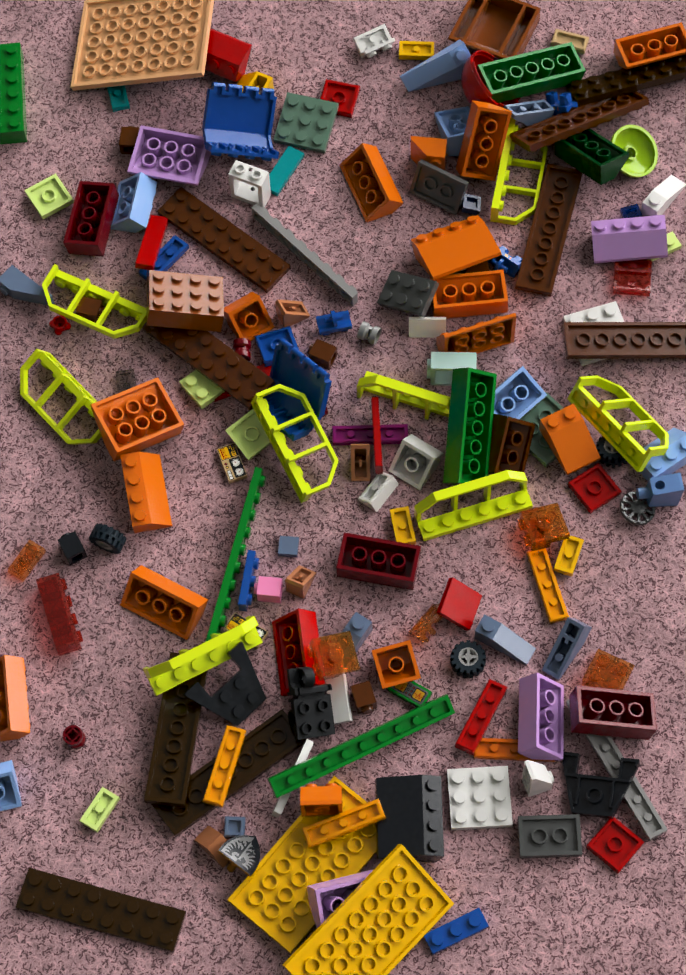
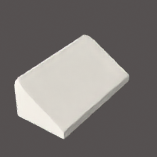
[409,317,446,338]
[358,472,398,512]

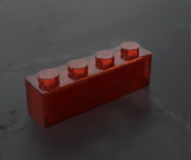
[36,573,83,656]

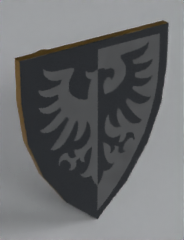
[218,835,260,877]

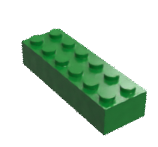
[0,42,27,145]
[476,42,586,103]
[443,367,497,485]

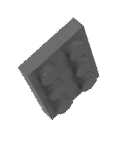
[409,159,469,215]
[377,270,439,317]
[518,814,582,858]

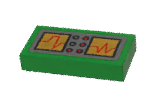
[388,681,432,707]

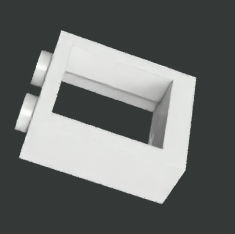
[228,160,271,207]

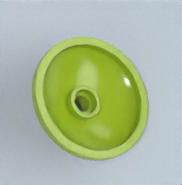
[611,125,658,178]

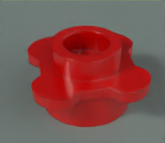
[49,315,71,335]

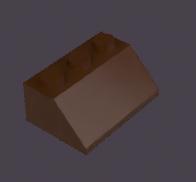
[488,414,536,473]

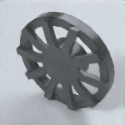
[620,491,655,525]

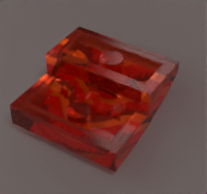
[613,260,652,296]

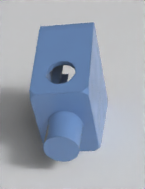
[636,473,684,507]

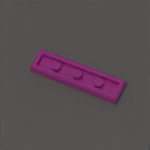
[332,424,408,446]

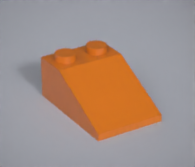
[539,403,601,475]

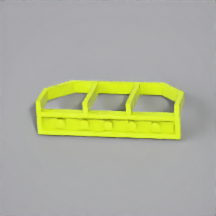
[490,117,548,225]
[42,264,147,339]
[20,349,102,445]
[357,371,450,420]
[567,375,669,472]
[251,384,339,503]
[414,470,533,541]
[143,616,263,696]

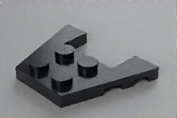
[183,642,266,726]
[562,752,640,819]

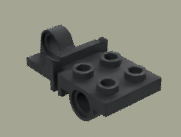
[287,667,335,740]

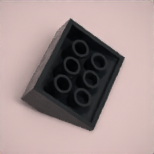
[375,775,444,862]

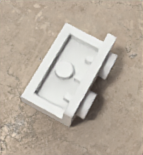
[353,24,395,58]

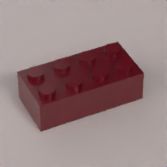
[63,181,119,257]
[336,533,421,590]
[569,685,657,740]

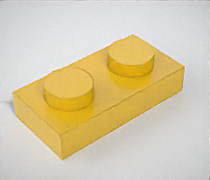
[399,41,434,60]
[389,506,416,545]
[553,534,584,577]

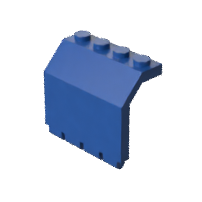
[202,82,279,161]
[263,338,332,441]

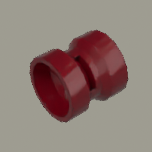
[233,338,251,361]
[63,725,86,749]

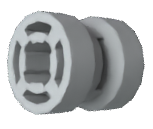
[357,321,381,345]

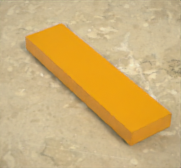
[527,547,569,624]
[203,725,246,808]
[302,798,386,848]

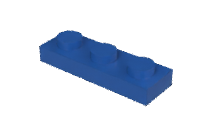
[138,235,189,281]
[238,550,259,612]
[424,908,489,955]

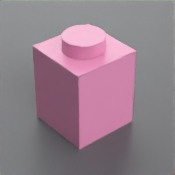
[254,576,283,603]

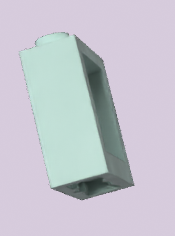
[427,352,477,386]

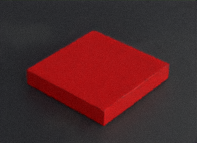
[320,79,360,118]
[567,463,622,514]
[437,577,482,631]
[586,817,644,874]

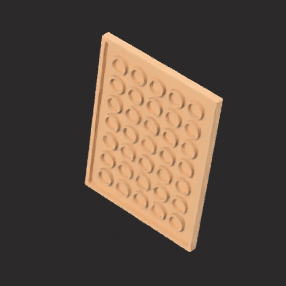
[70,0,214,91]

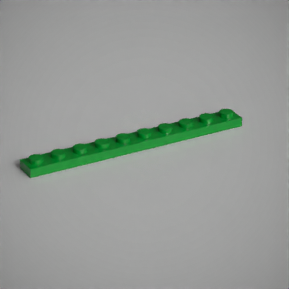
[206,467,266,641]
[267,694,455,798]

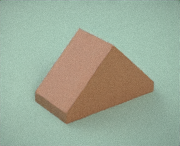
[275,299,310,328]
[351,444,370,481]
[285,565,317,599]
[194,825,230,868]

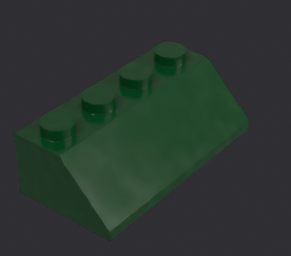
[555,128,629,185]

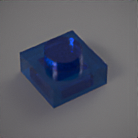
[620,204,643,218]

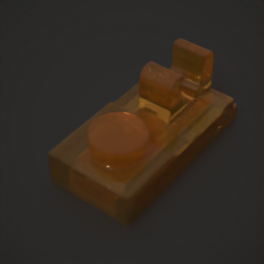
[8,540,46,582]
[408,604,442,642]

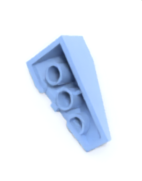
[400,39,471,92]

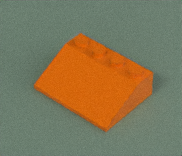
[411,215,502,280]
[436,313,516,353]
[90,377,184,462]

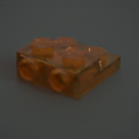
[517,503,570,551]
[307,631,360,681]
[581,649,635,690]

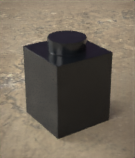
[58,531,87,565]

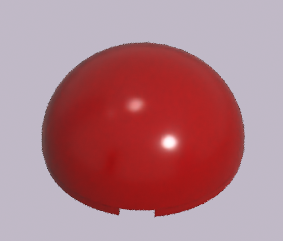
[461,50,521,108]

